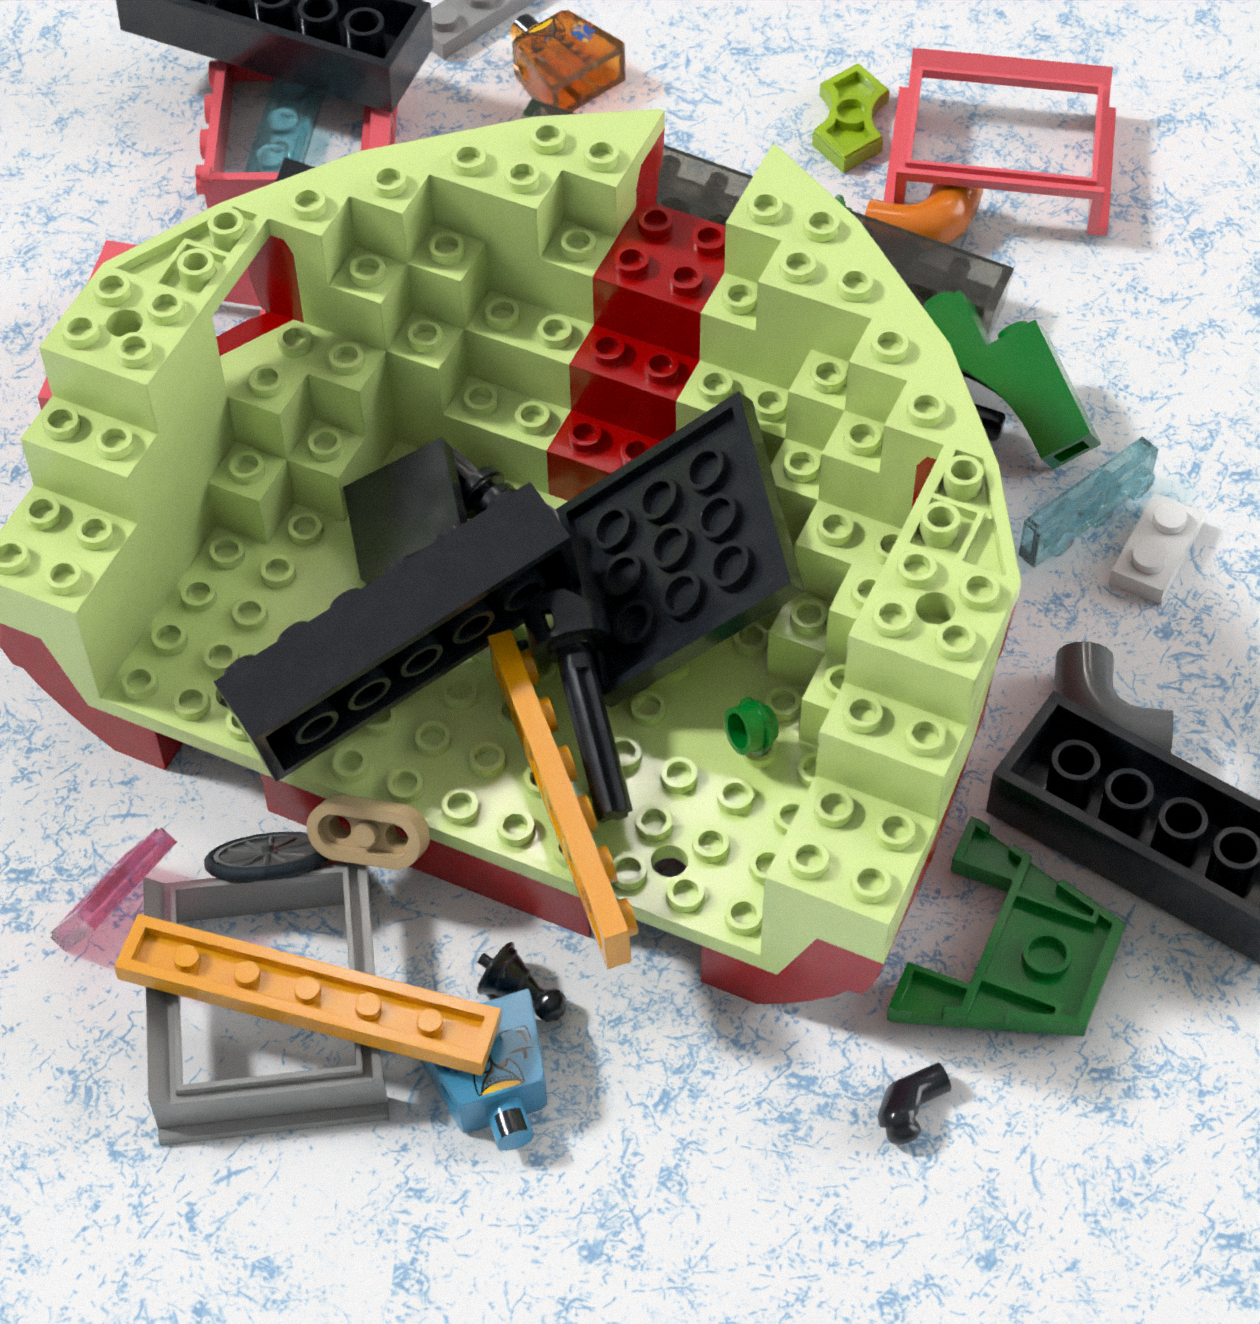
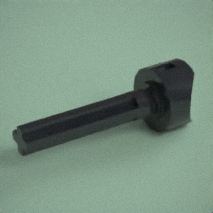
[523,588,633,823]

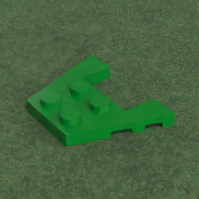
[887,816,1126,1036]

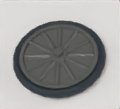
[204,832,329,882]

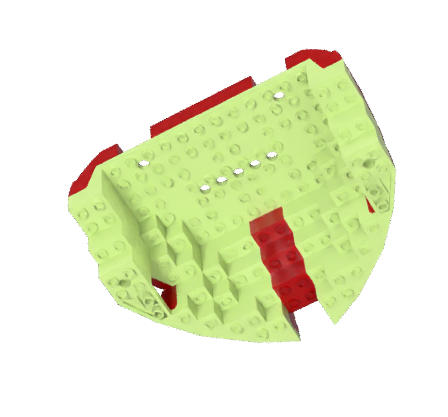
[0,109,1021,1004]

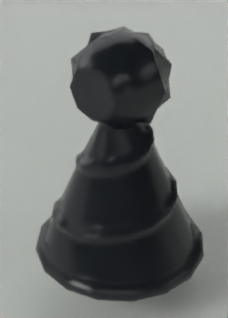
[477,942,567,1022]

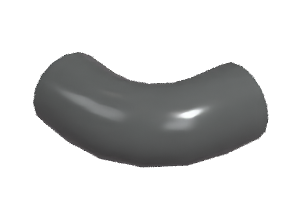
[1054,641,1174,753]

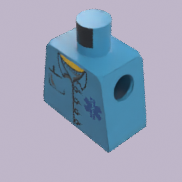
[420,988,547,1151]

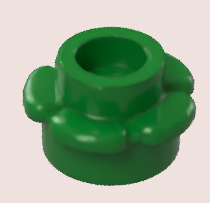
[725,697,779,757]

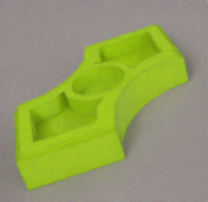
[812,63,890,173]

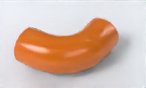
[862,184,983,256]

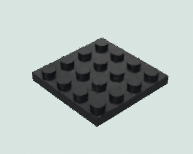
[555,391,805,708]

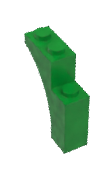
[924,290,1102,469]

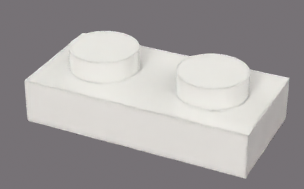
[1108,492,1205,605]

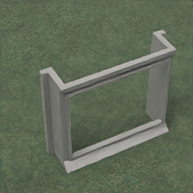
[143,863,389,1146]

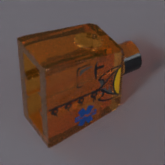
[510,10,625,116]

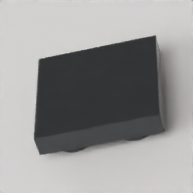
[343,437,468,584]

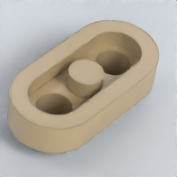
[307,795,430,870]

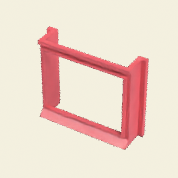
[884,48,1116,236]

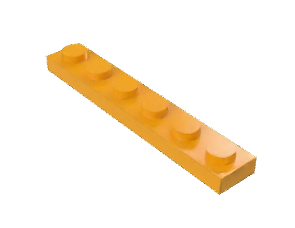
[488,629,638,969]
[114,914,501,1076]

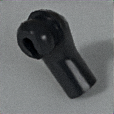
[877,1062,951,1145]

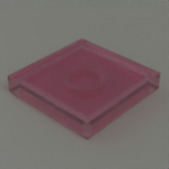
[50,827,177,952]

